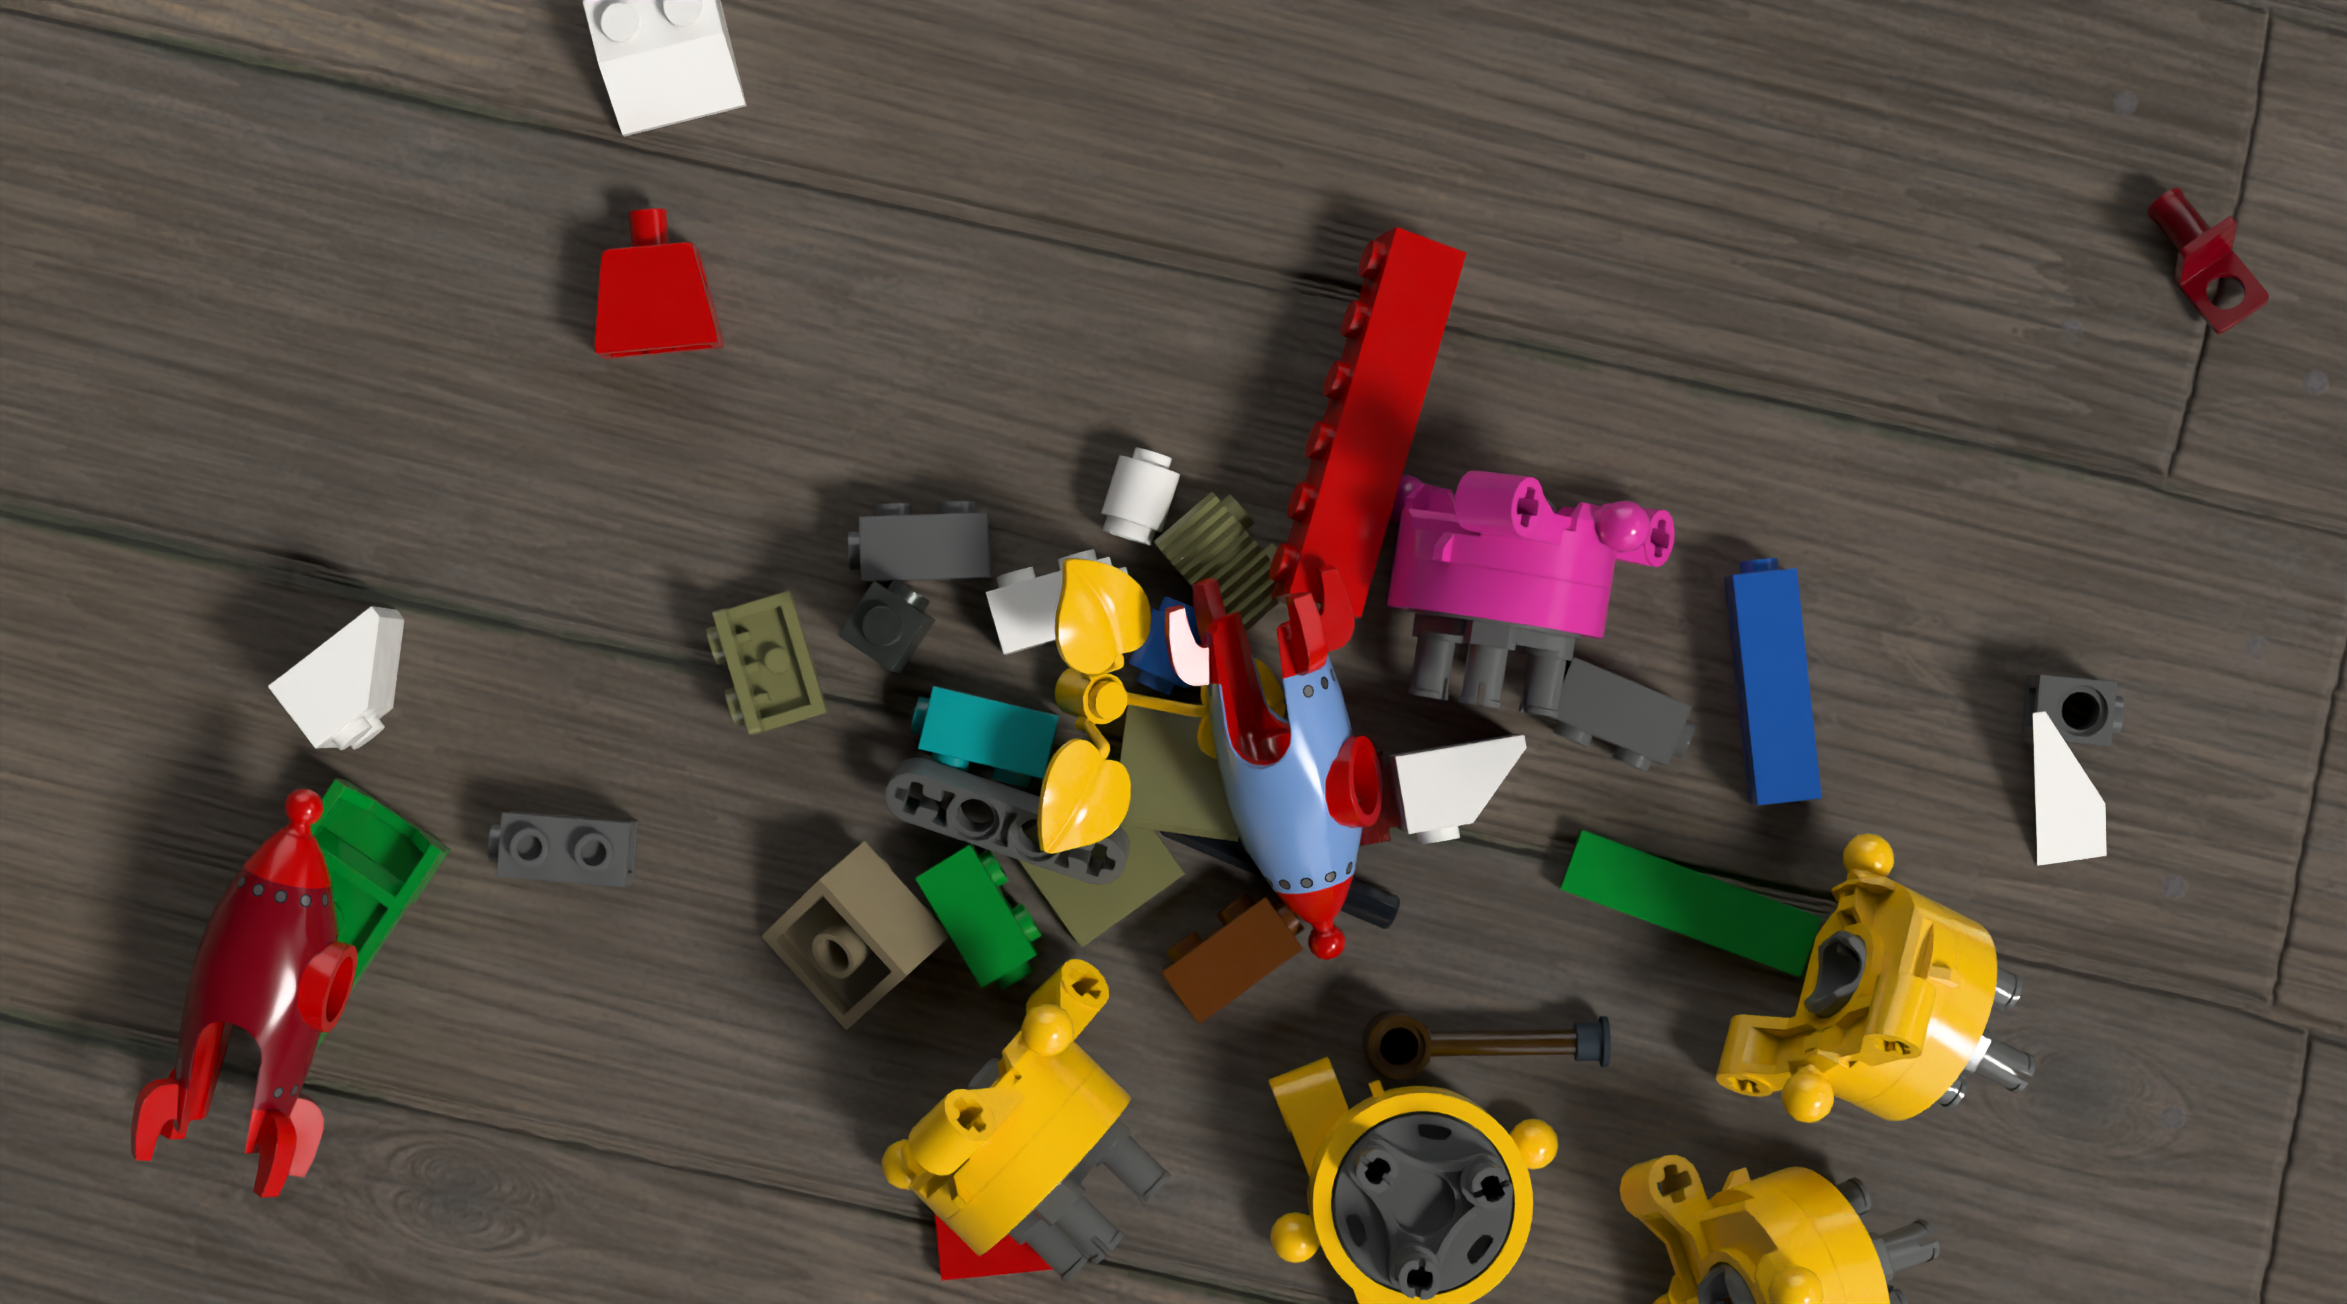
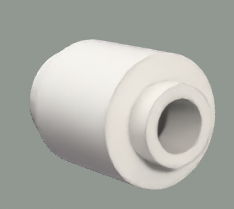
[1101,447,1180,546]

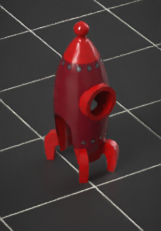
[130,788,357,1198]

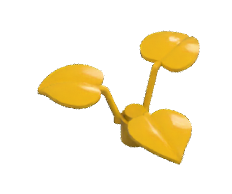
[1037,558,1285,854]

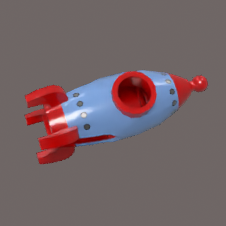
[1164,564,1383,960]

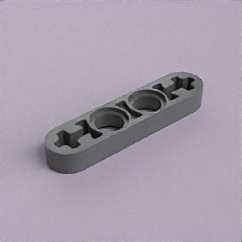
[885,757,1130,885]

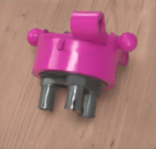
[1387,470,1675,718]

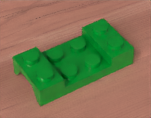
[311,779,451,1050]

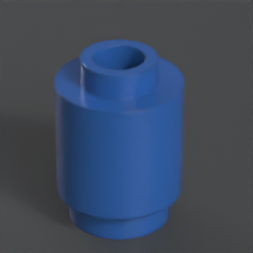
[1128,596,1203,696]

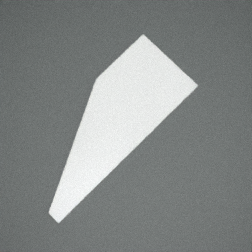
[2033,711,2107,866]

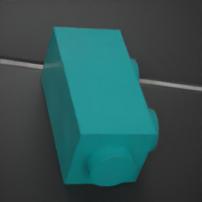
[911,686,1060,788]

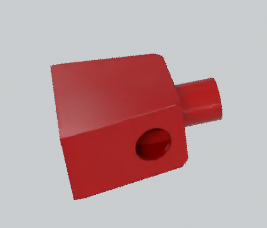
[595,208,724,359]

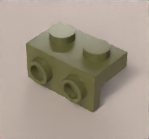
[706,590,829,735]

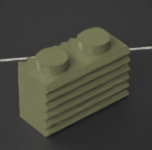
[1154,492,1280,632]

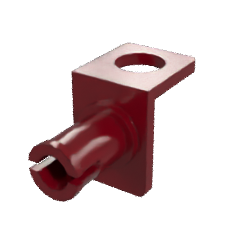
[2147,187,2269,334]

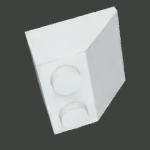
[583,0,747,137]
[268,606,404,750]
[1388,734,1527,844]

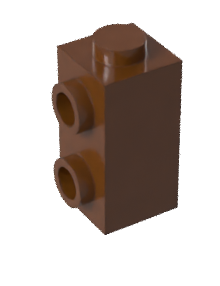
[1161,893,1305,1025]

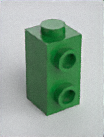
[915,844,1042,990]

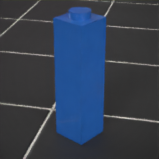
[1724,558,1822,805]

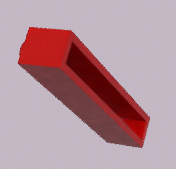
[1269,227,1467,619]

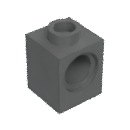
[2021,675,2124,746]

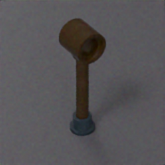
[1362,1010,1611,1080]

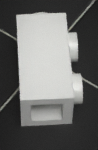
[986,549,1128,655]

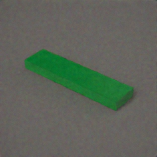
[1558,829,1822,978]

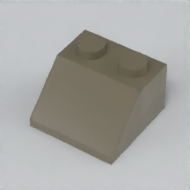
[761,841,950,1030]

